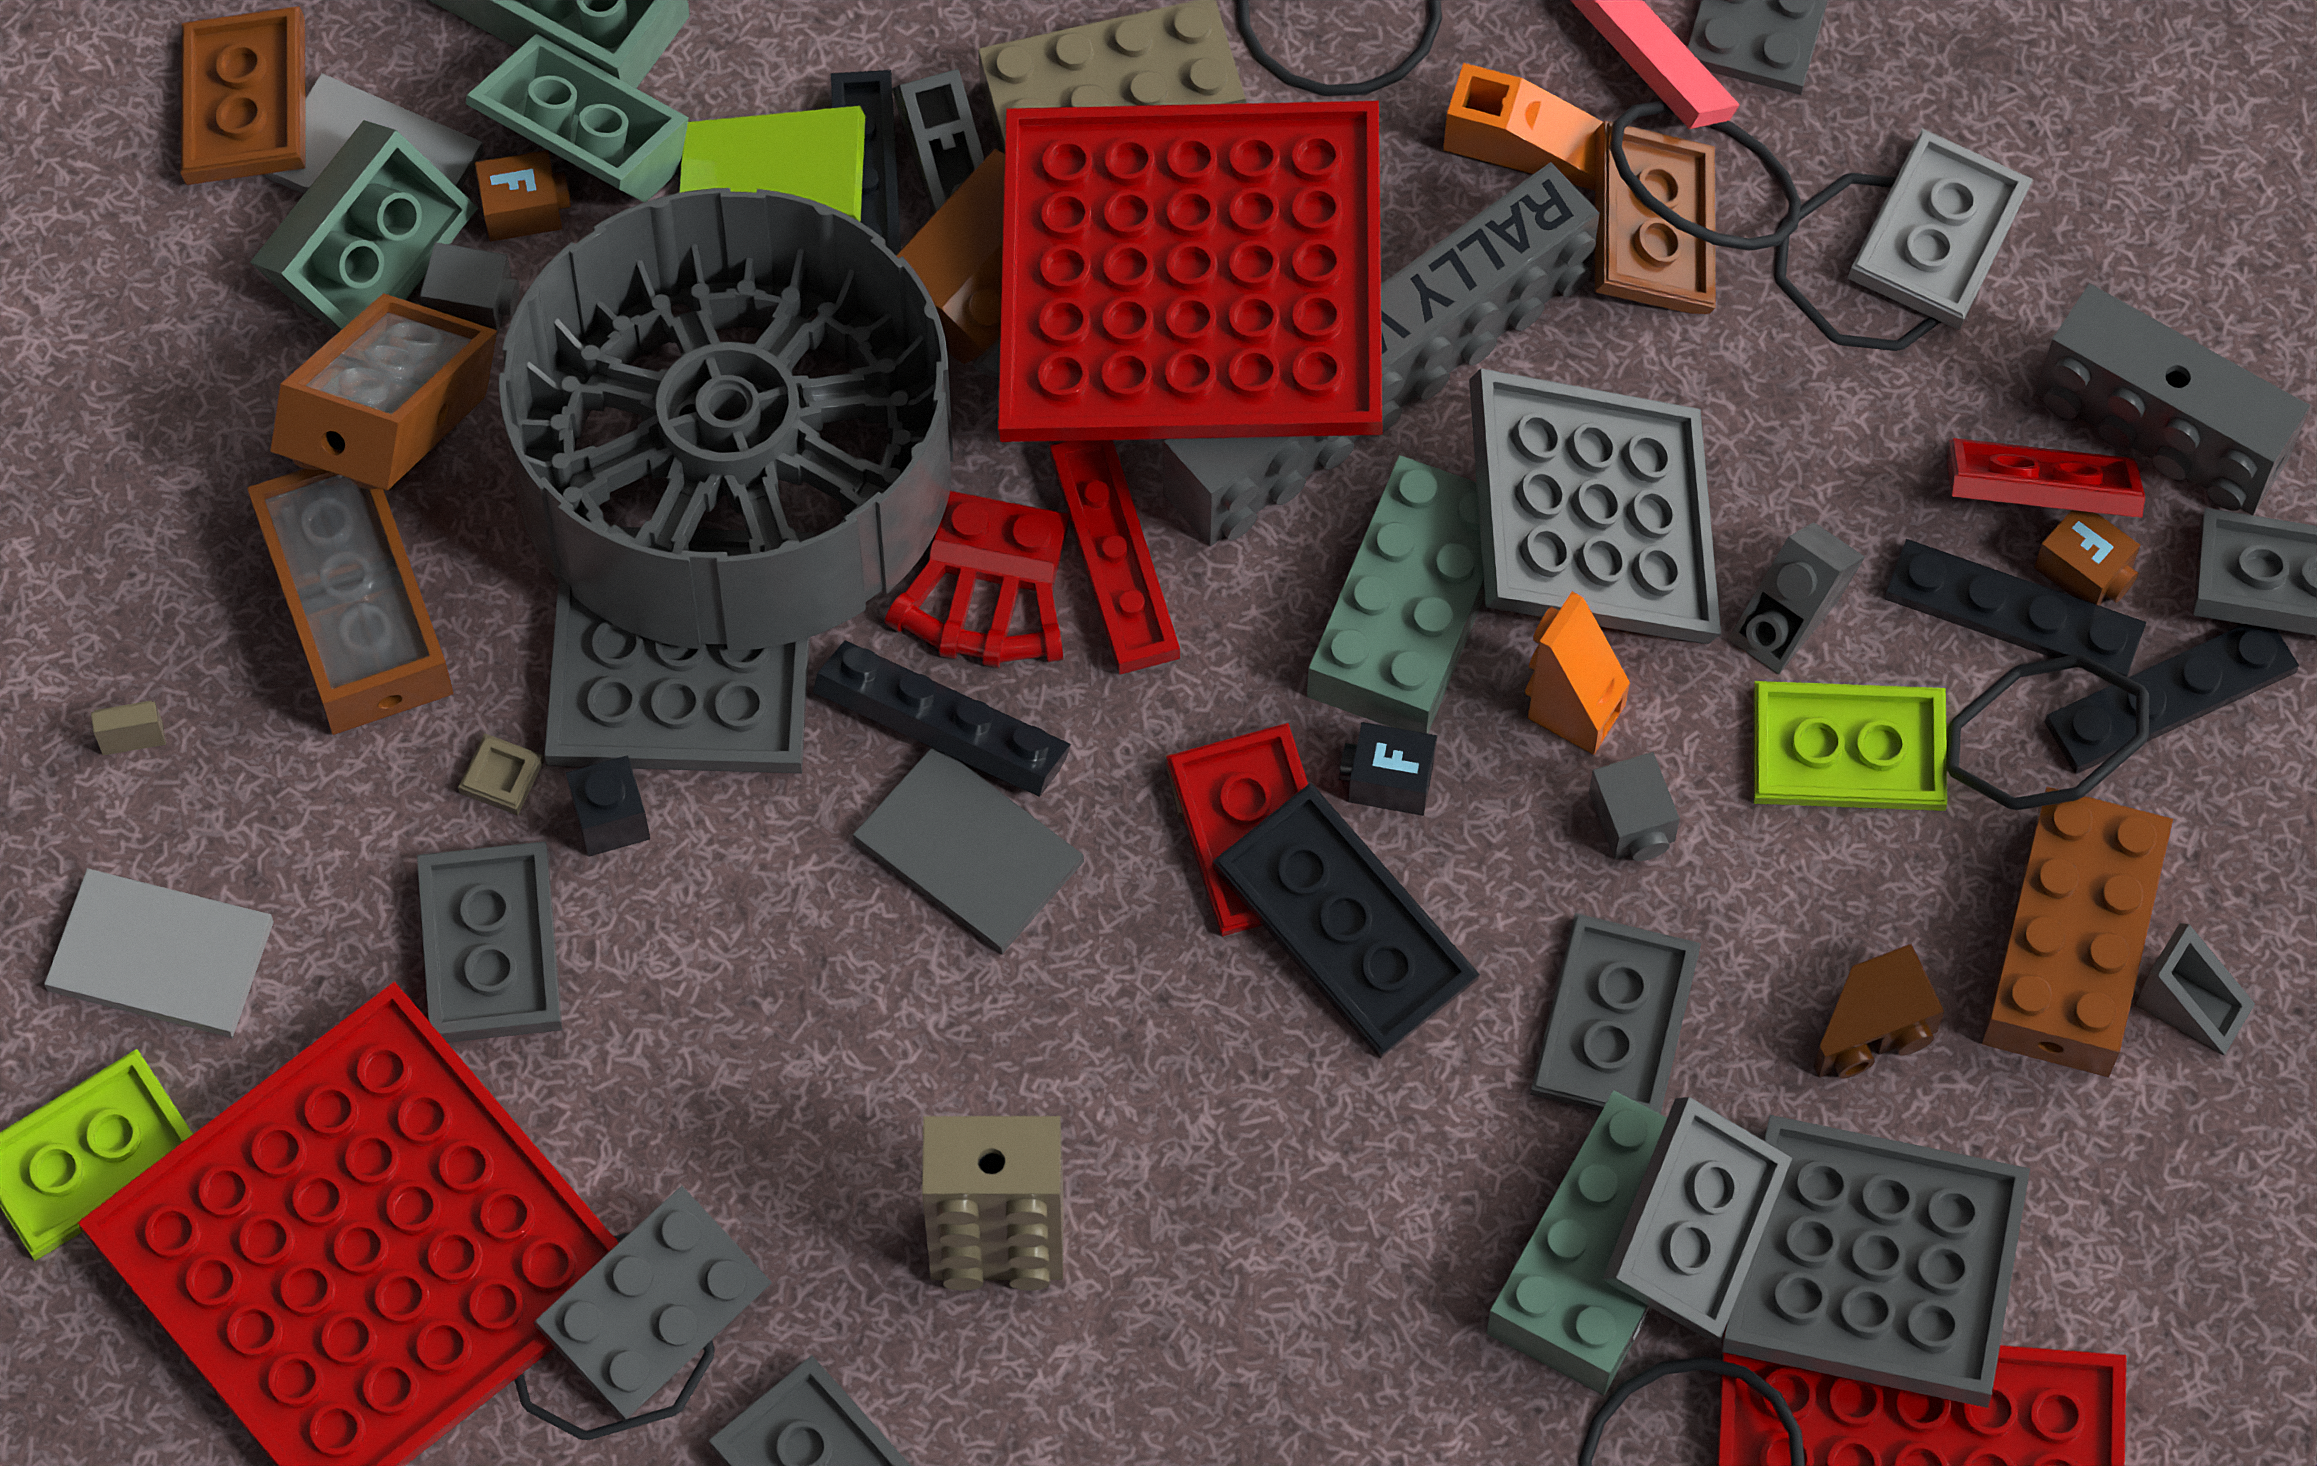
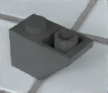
[1728,522,1865,674]

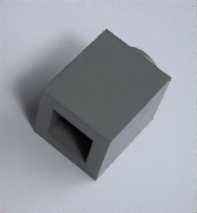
[420,242,520,334]
[1589,752,1680,861]

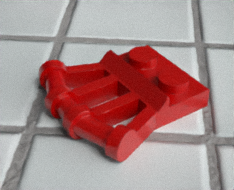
[885,491,1070,668]

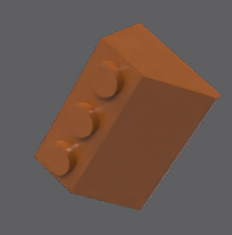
[896,149,1005,364]

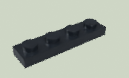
[831,70,901,255]
[1885,539,2147,677]
[2044,624,2299,774]
[813,640,1071,797]

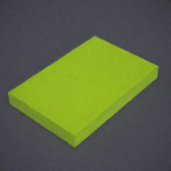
[680,106,866,222]
[1753,681,1947,811]
[0,1049,193,1261]

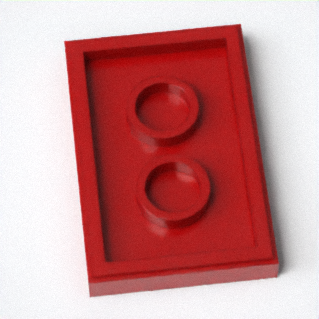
[1947,438,2145,518]
[1165,723,1308,937]

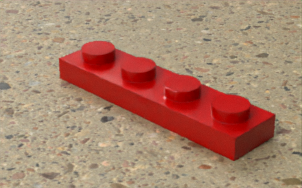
[1050,440,1180,675]

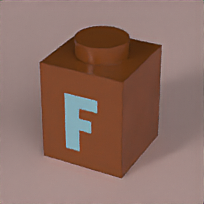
[475,150,571,242]
[2034,510,2141,606]

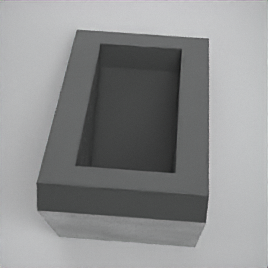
[2135,923,2255,1055]

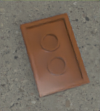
[181,6,306,185]
[1595,120,1716,314]

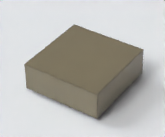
[91,700,166,755]
[458,733,544,815]

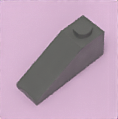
[892,68,984,214]

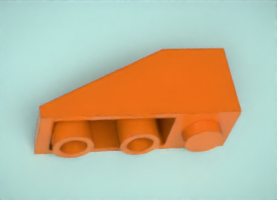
[1443,63,1603,190]
[1525,591,1630,755]

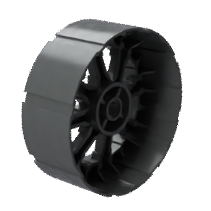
[499,188,953,651]

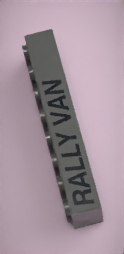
[1163,162,1600,547]

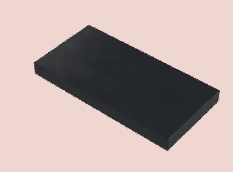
[1212,782,1480,1058]

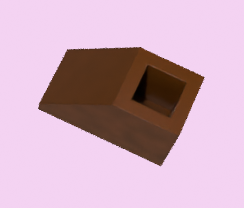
[1814,944,1945,1078]

